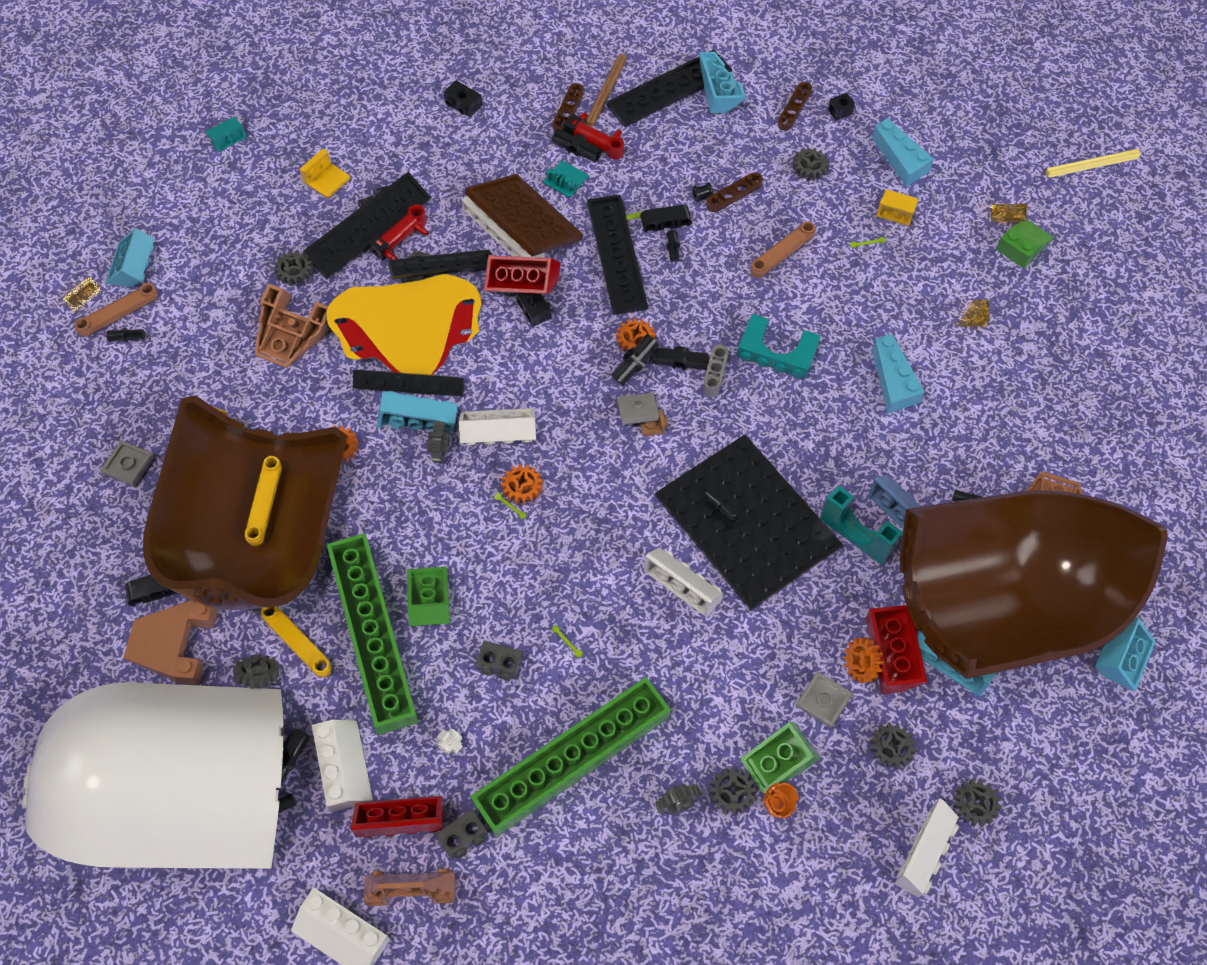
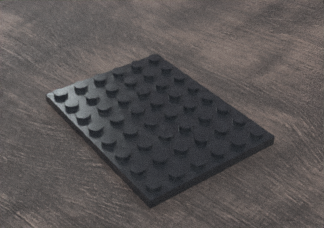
[655,434,843,611]

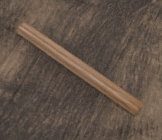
[586,53,627,127]

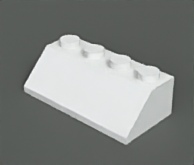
[459,408,536,445]
[644,548,723,617]
[312,720,373,812]
[895,799,959,898]
[291,887,390,965]

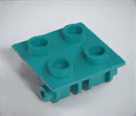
[542,160,590,198]

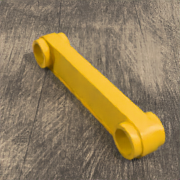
[245,456,282,546]
[261,606,332,678]

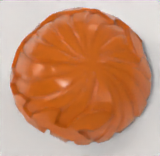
[764,782,799,818]

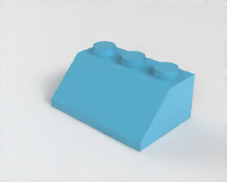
[105,228,155,287]
[1095,617,1156,692]

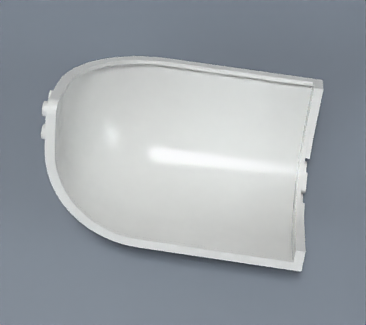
[22,682,283,869]

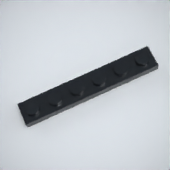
[388,249,492,280]
[353,369,464,396]

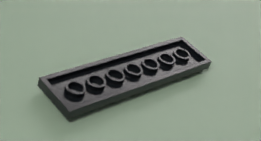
[607,49,732,127]
[303,171,431,280]
[587,195,648,315]

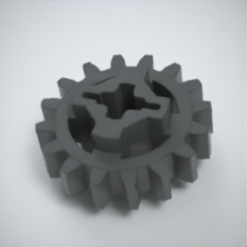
[792,147,830,181]
[274,250,314,286]
[427,421,450,463]
[233,654,279,689]
[870,722,917,770]
[709,767,757,816]
[953,779,1002,827]
[655,784,702,815]

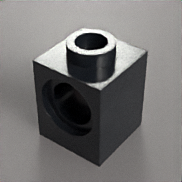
[827,93,855,121]

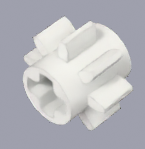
[437,728,463,755]

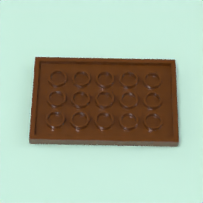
[465,174,584,257]

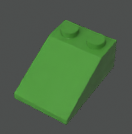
[996,218,1055,269]
[407,566,450,626]
[740,722,821,794]

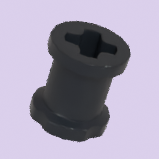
[692,182,713,201]

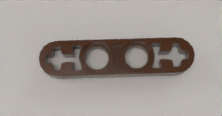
[777,82,812,131]
[553,83,584,131]
[707,172,763,212]

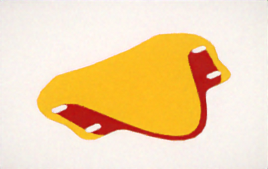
[327,274,481,375]

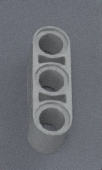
[703,344,728,397]

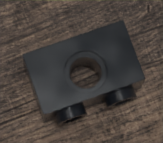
[444,80,483,117]
[515,293,553,327]

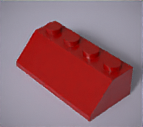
[484,255,561,294]
[865,605,927,694]
[351,796,444,838]

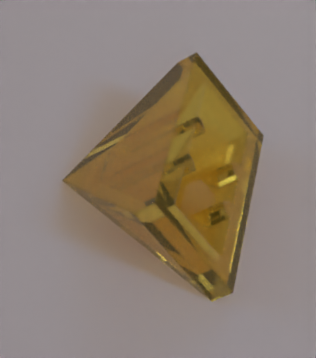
[991,204,1028,222]
[61,276,102,312]
[957,299,990,327]

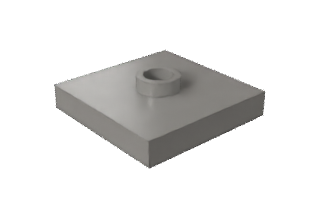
[617,393,659,424]
[100,440,155,487]
[796,671,853,728]

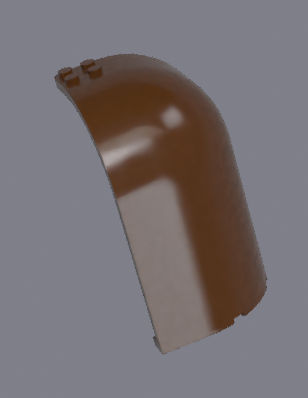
[143,395,347,610]
[900,490,1168,679]

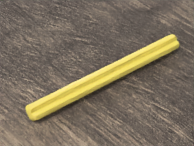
[1046,149,1141,178]

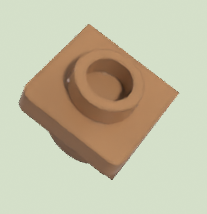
[640,410,668,437]

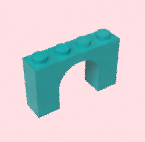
[737,314,821,379]
[820,485,903,566]

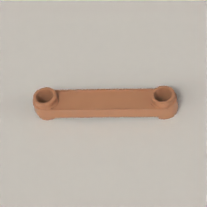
[750,221,815,278]
[74,283,158,337]

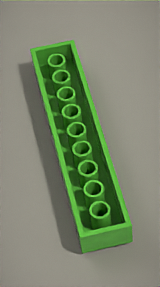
[327,533,419,735]
[470,677,671,838]

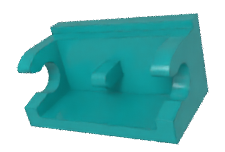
[205,117,247,152]

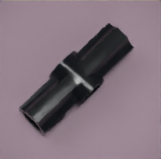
[552,129,602,162]
[611,334,659,386]
[652,346,708,370]
[276,728,310,790]

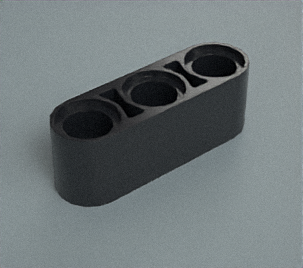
[640,205,692,233]
[125,574,176,606]

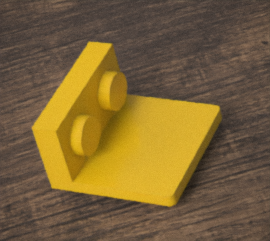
[299,148,350,199]
[876,189,918,226]

